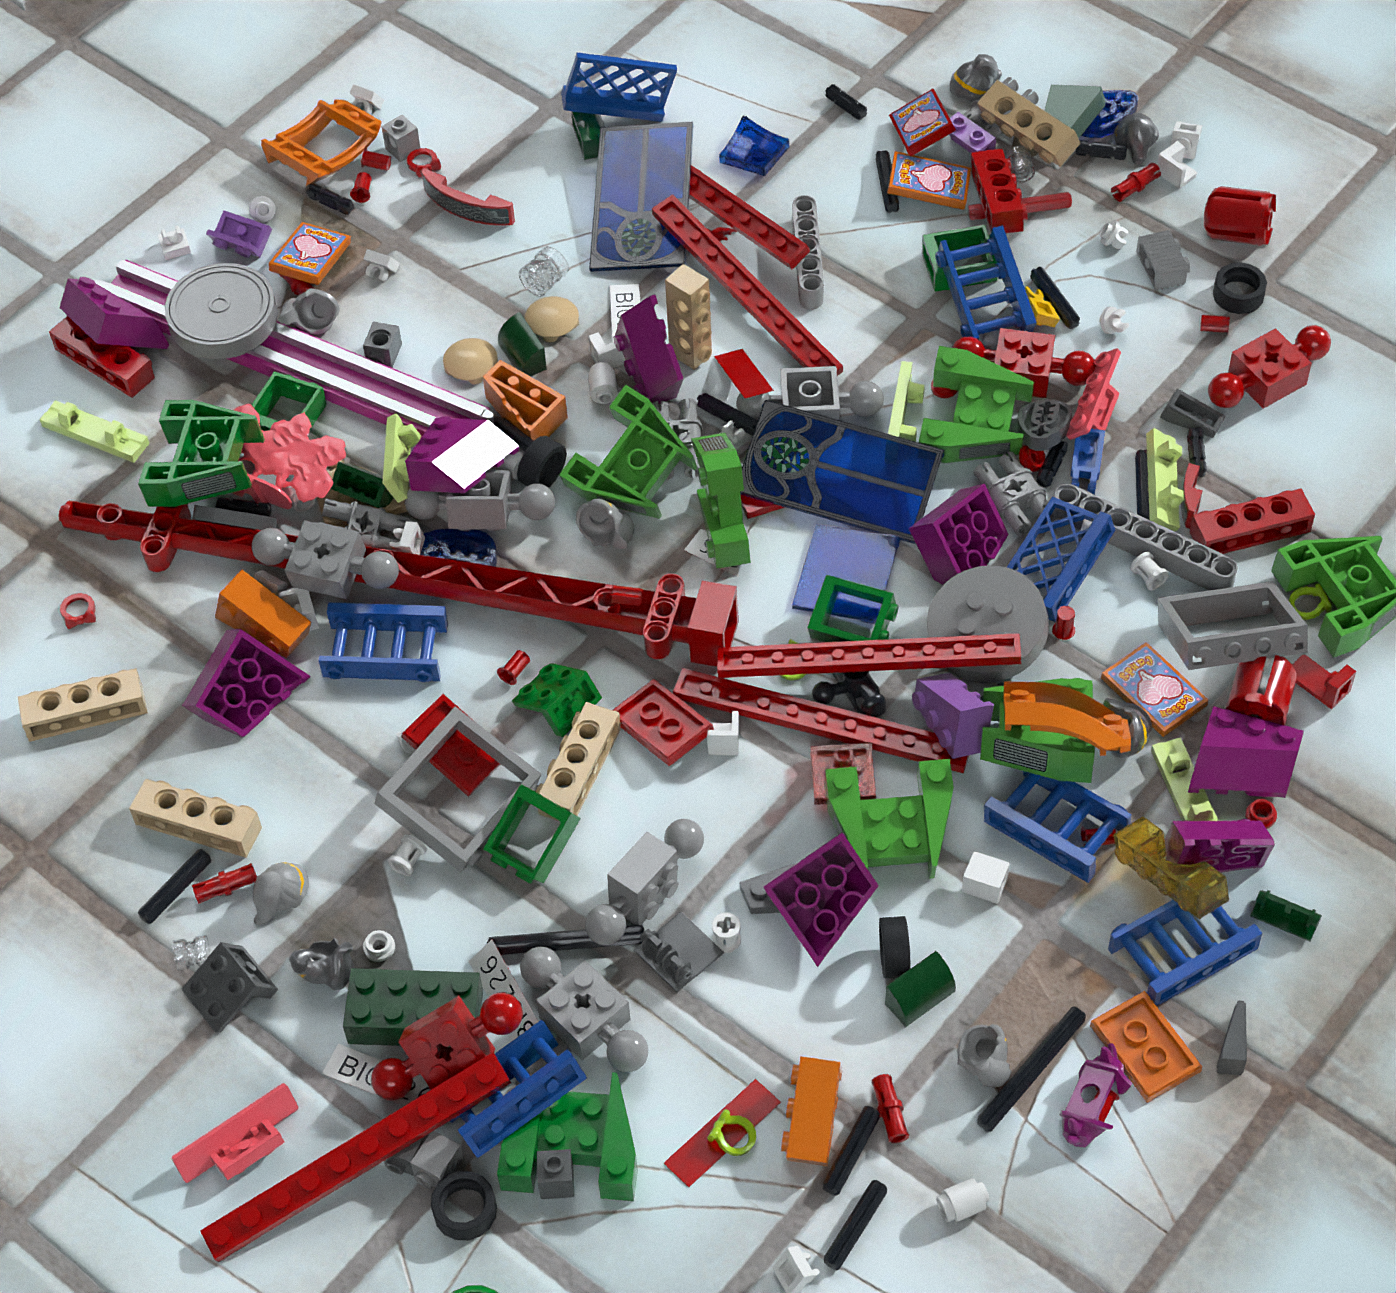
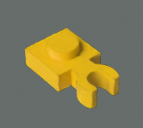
[1025,286,1060,328]

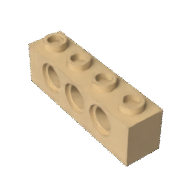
[977,80,1080,167]
[665,264,712,370]
[18,668,148,742]
[536,702,621,821]
[129,779,262,858]

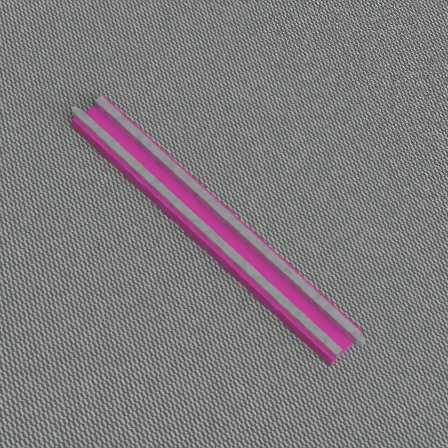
[94,260,494,439]

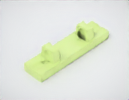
[885,361,925,465]
[40,400,150,463]
[382,413,421,503]
[1146,428,1185,532]
[1151,737,1218,821]

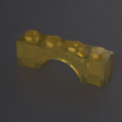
[1114,816,1229,919]

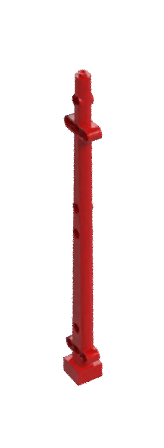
[59,500,739,667]

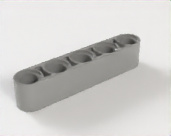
[792,195,824,310]

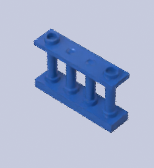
[935,225,1037,340]
[318,602,448,682]
[984,771,1132,883]
[1108,876,1263,1006]
[450,1020,587,1159]

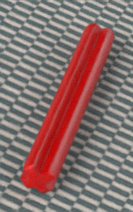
[968,192,1072,220]

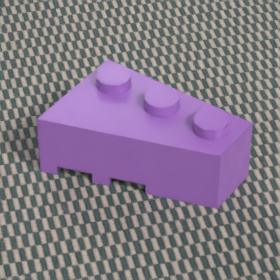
[912,672,994,759]

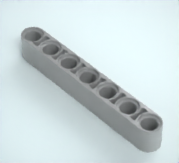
[1054,484,1238,591]

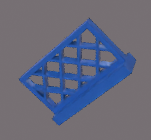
[561,52,677,122]
[1007,496,1115,623]

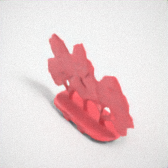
[232,403,346,509]

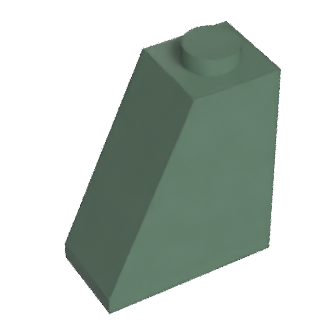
[1042,84,1105,141]

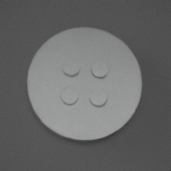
[165,263,278,359]
[927,565,1049,683]

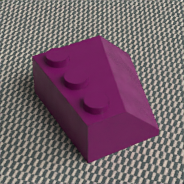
[613,294,684,404]
[405,416,520,493]
[909,483,1009,585]
[763,832,879,967]

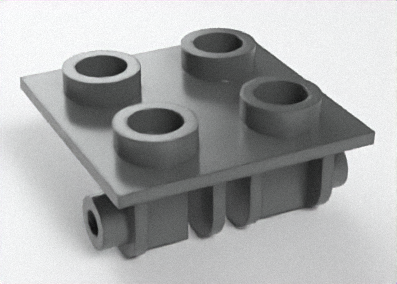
[634,912,724,992]

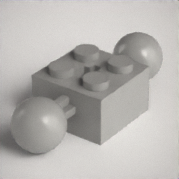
[736,366,884,432]
[405,470,555,531]
[252,520,399,599]
[585,819,704,945]
[520,947,648,1072]

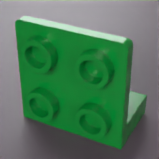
[512,663,602,737]

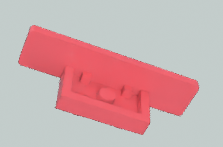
[1066,348,1121,440]
[171,1083,299,1183]

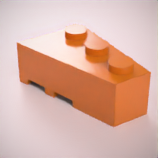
[483,360,568,441]
[215,570,312,658]
[781,1056,842,1167]

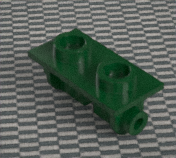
[1250,890,1322,942]

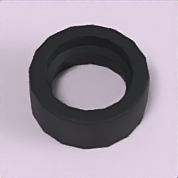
[1213,262,1267,314]
[517,436,567,488]
[879,916,911,978]
[431,1171,497,1241]

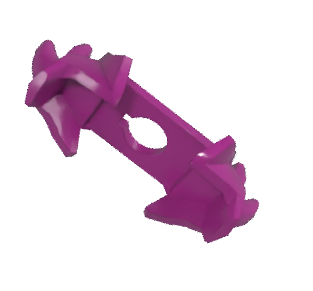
[1059,1043,1132,1148]

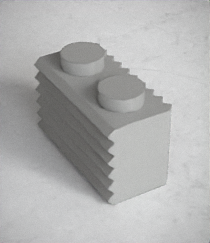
[1136,230,1190,291]

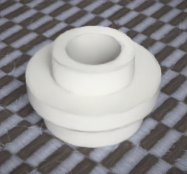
[363,930,395,962]

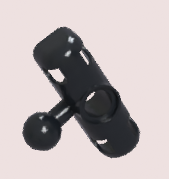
[812,641,886,717]

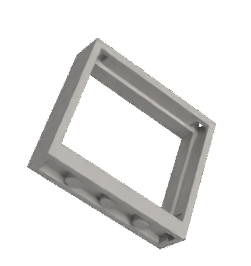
[1157,581,1308,670]
[374,706,541,872]

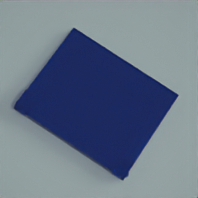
[792,524,900,624]

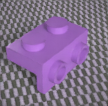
[949,112,996,153]
[206,210,272,258]

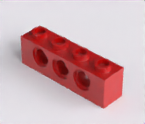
[971,148,1028,233]
[49,316,155,398]
[1190,488,1315,554]

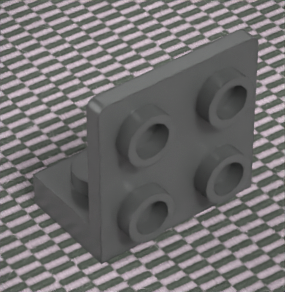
[182,942,278,1033]

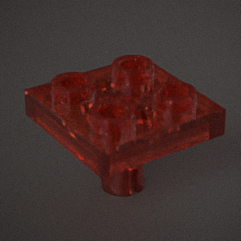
[810,743,876,805]

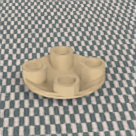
[525,296,579,342]
[443,338,498,384]

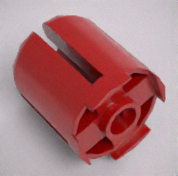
[1203,186,1276,246]
[1225,655,1297,725]

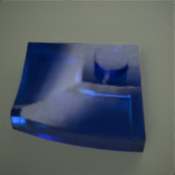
[719,115,790,176]

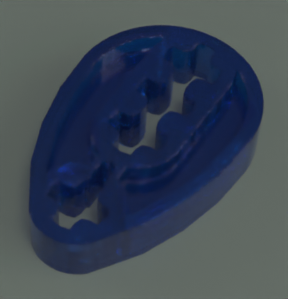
[1081,90,1139,138]
[420,528,498,567]

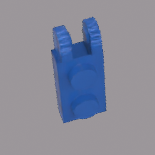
[1070,429,1105,495]

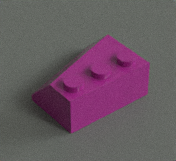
[59,277,169,349]
[182,629,311,737]
[1188,706,1304,798]
[1163,819,1275,879]

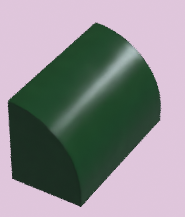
[571,111,614,160]
[498,312,547,376]
[331,462,394,508]
[885,951,956,1027]

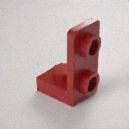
[1292,654,1357,710]

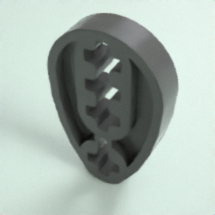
[1018,400,1072,451]
[192,505,277,530]

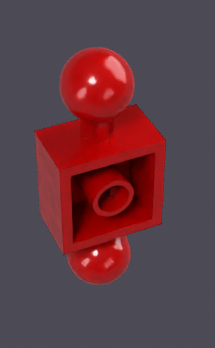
[1208,325,1331,409]
[952,328,1096,398]
[371,992,523,1100]

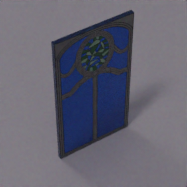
[589,122,694,272]
[740,400,944,544]

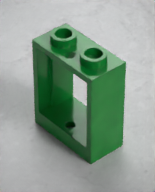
[921,224,997,292]
[251,371,327,431]
[807,575,899,642]
[483,784,581,884]

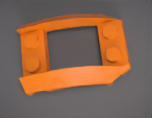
[261,100,382,186]
[1003,681,1131,756]

